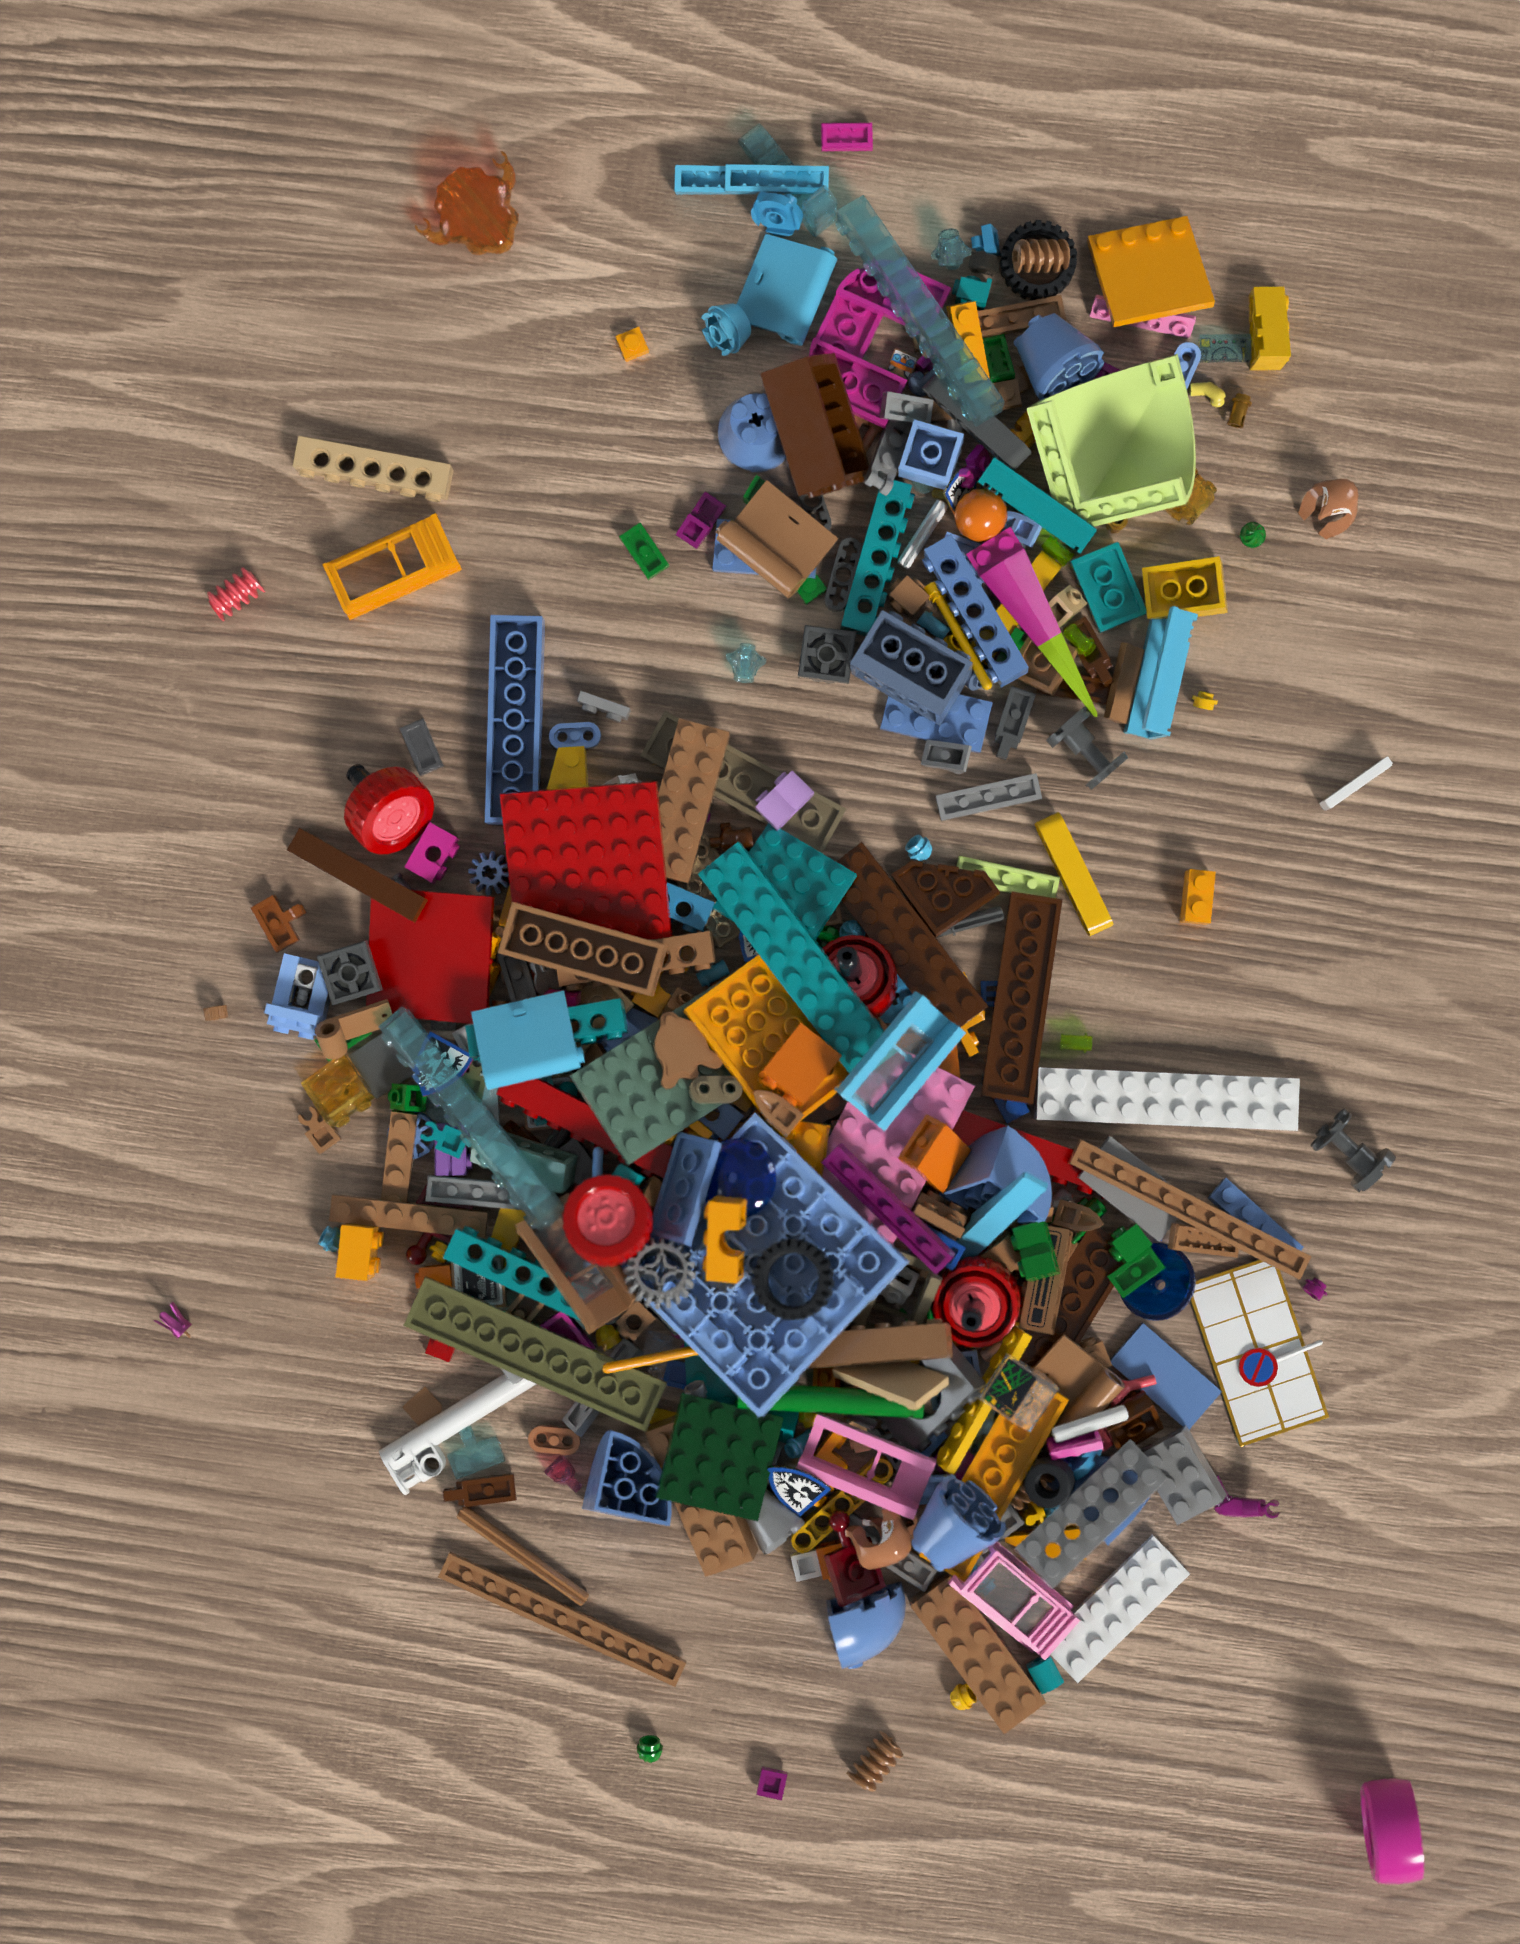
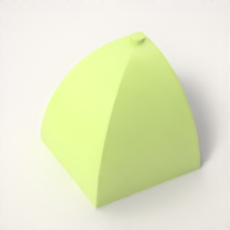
[1026,354,1196,527]

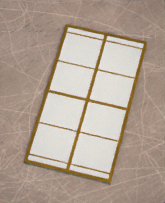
[1185,1259,1329,1447]

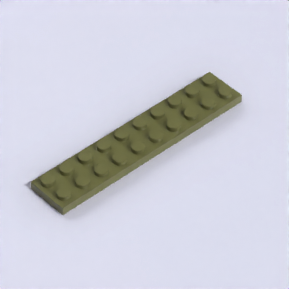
[403,1276,667,1432]

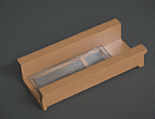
[515,1193,638,1334]

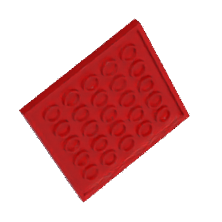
[500,781,672,940]

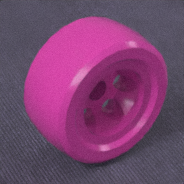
[1360,1778,1424,1884]

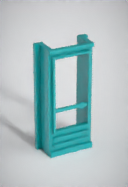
[978,458,1097,554]

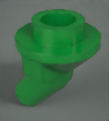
[816,926,840,948]

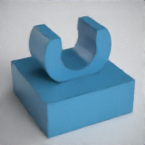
[971,224,1001,257]

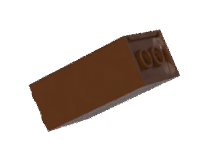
[760,353,870,498]

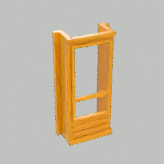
[322,513,462,620]

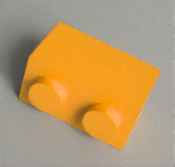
[1180,869,1216,925]

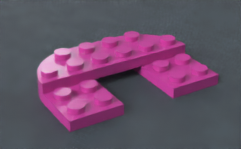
[809,262,951,429]

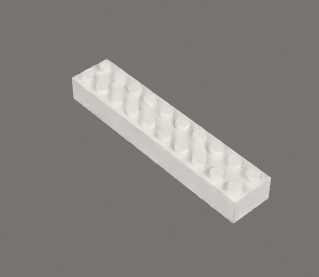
[1033,1067,1300,1131]

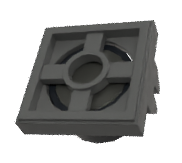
[798,625,856,684]
[317,940,383,1005]

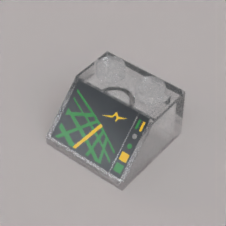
[978,1353,1059,1432]

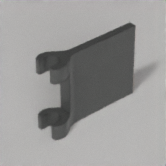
[349,1018,418,1099]

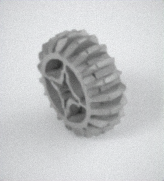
[623,1237,696,1309]

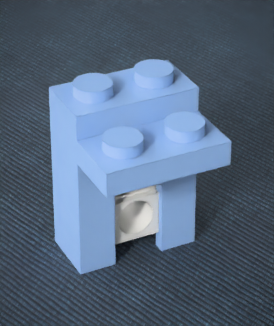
[264,953,335,1040]

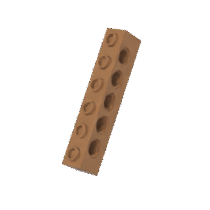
[557,931,716,991]

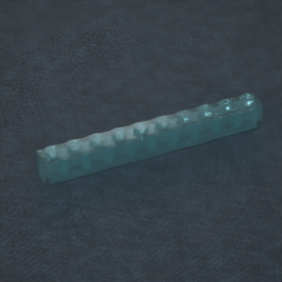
[835,195,1004,427]
[378,1007,564,1230]

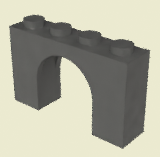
[878,1342,986,1453]

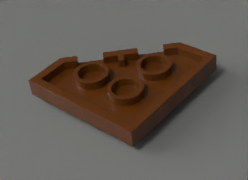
[891,860,1000,937]

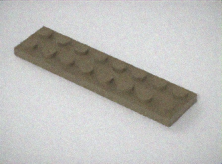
[640,711,846,853]

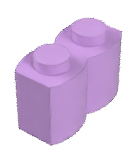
[755,771,814,831]

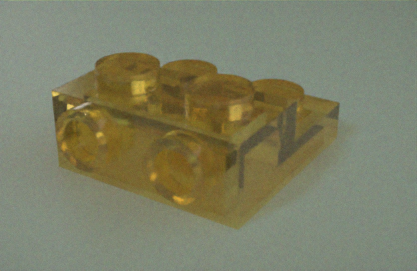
[301,1055,375,1128]

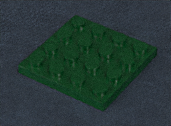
[655,1392,784,1522]

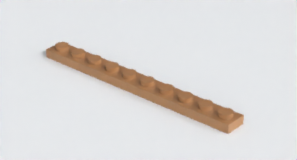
[1068,1139,1312,1280]
[438,1552,686,1687]

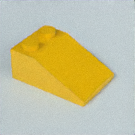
[1142,556,1228,620]

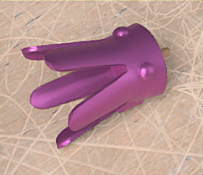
[153,1302,192,1339]

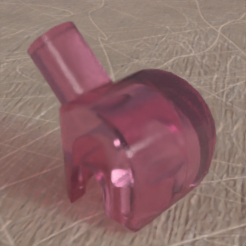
[544,1455,582,1493]

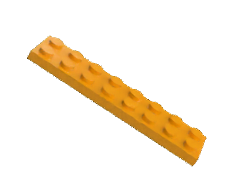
[919,1380,1069,1583]

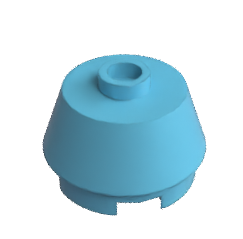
[701,303,751,356]

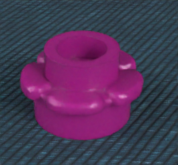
[1302,1277,1328,1301]

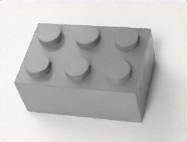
[1141,1425,1226,1525]

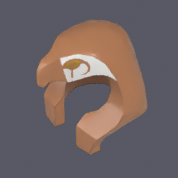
[1298,478,1359,540]
[845,1509,911,1570]

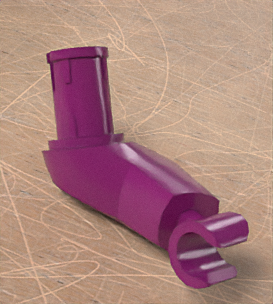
[1213,1475,1280,1518]

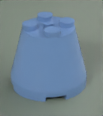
[1014,313,1104,401]
[718,393,786,473]
[911,1475,1005,1571]

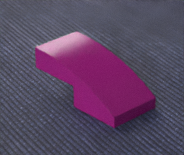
[675,491,727,549]

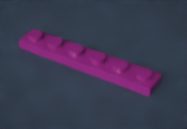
[821,1143,956,1275]

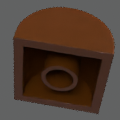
[1104,1390,1164,1451]

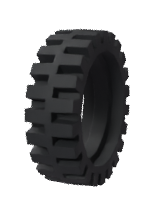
[1000,220,1077,301]
[752,1239,835,1320]

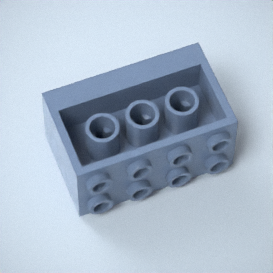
[850,610,973,726]

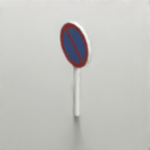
[1238,1340,1323,1387]

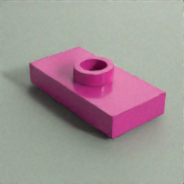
[821,123,873,151]
[1046,1430,1104,1460]

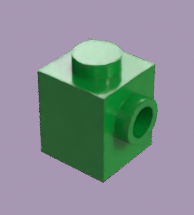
[1108,1223,1153,1263]

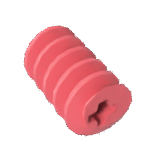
[207,567,265,622]

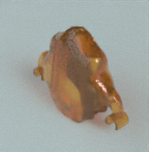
[415,151,519,255]

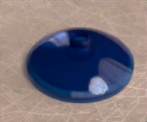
[705,1138,777,1217]
[1120,1243,1196,1321]

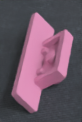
[1090,295,1196,338]

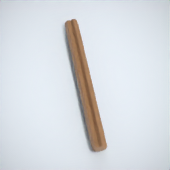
[457,1506,589,1606]

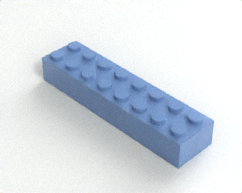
[485,615,545,825]

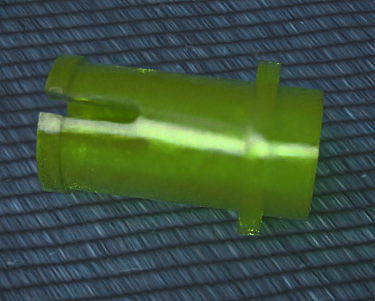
[1041,535,1074,567]
[1063,624,1096,656]
[1060,1033,1092,1053]

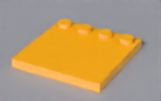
[1087,216,1215,327]

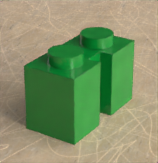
[1011,1221,1061,1282]

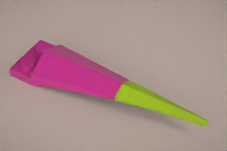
[966,527,1098,717]

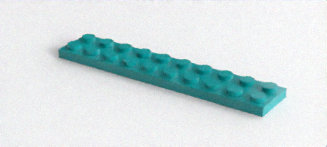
[698,842,898,1073]

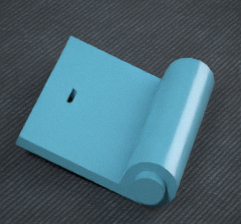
[737,234,837,346]
[471,990,585,1090]

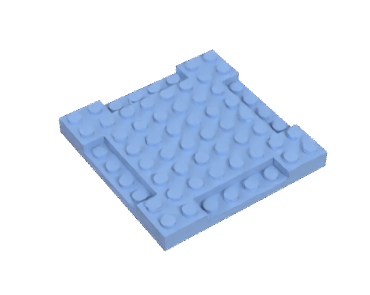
[620,1113,910,1417]

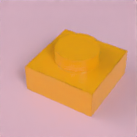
[615,327,649,362]

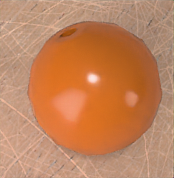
[954,488,1008,543]

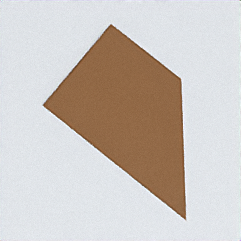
[402,1387,442,1426]

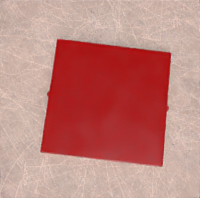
[366,890,494,1024]

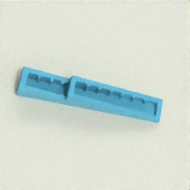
[674,164,829,195]
[956,1172,1048,1260]

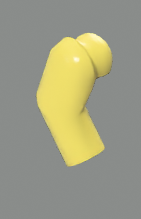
[1189,382,1226,407]

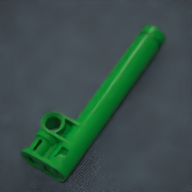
[737,1385,924,1419]

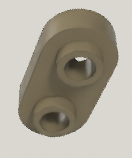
[689,1076,743,1104]

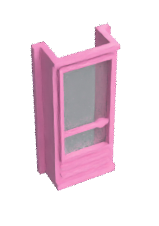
[948,1541,1080,1660]

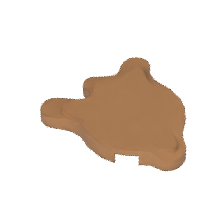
[654,1012,723,1089]

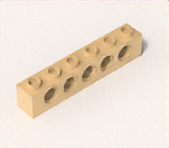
[293,436,454,502]

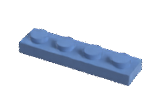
[1208,1178,1304,1251]

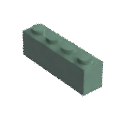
[470,1125,578,1193]

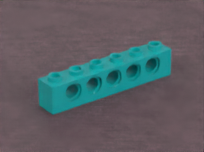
[840,480,915,637]
[465,998,629,1063]
[443,1226,599,1321]

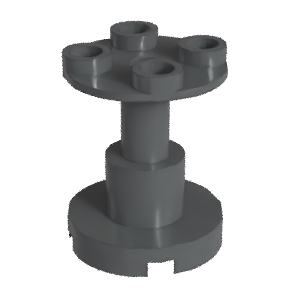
[1046,706,1128,790]
[1310,1109,1396,1193]

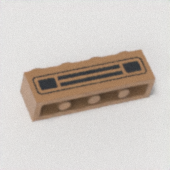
[1017,1226,1073,1335]

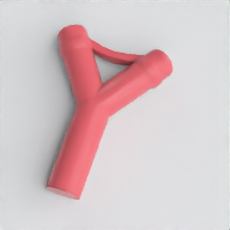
[1110,1374,1157,1406]

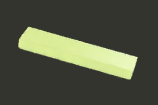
[956,856,1060,898]

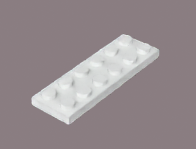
[1050,1534,1190,1683]

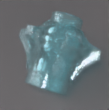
[931,228,972,270]
[726,643,767,683]

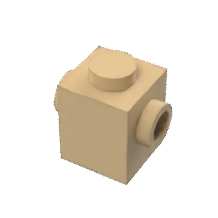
[1048,584,1087,628]

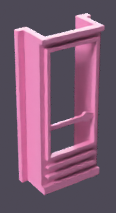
[796,1413,937,1520]

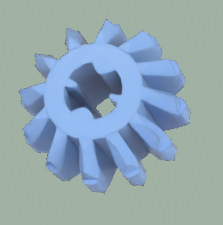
[468,851,509,896]

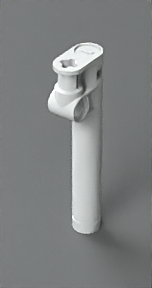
[379,1374,536,1495]

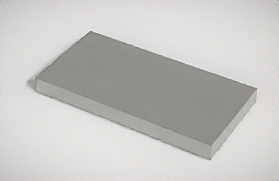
[1077,1136,1178,1242]

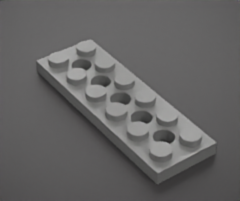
[1015,1439,1168,1590]

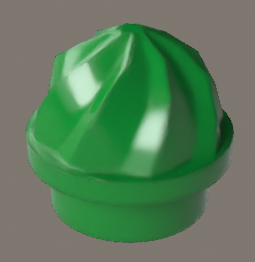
[1240,522,1266,548]
[637,1735,663,1763]

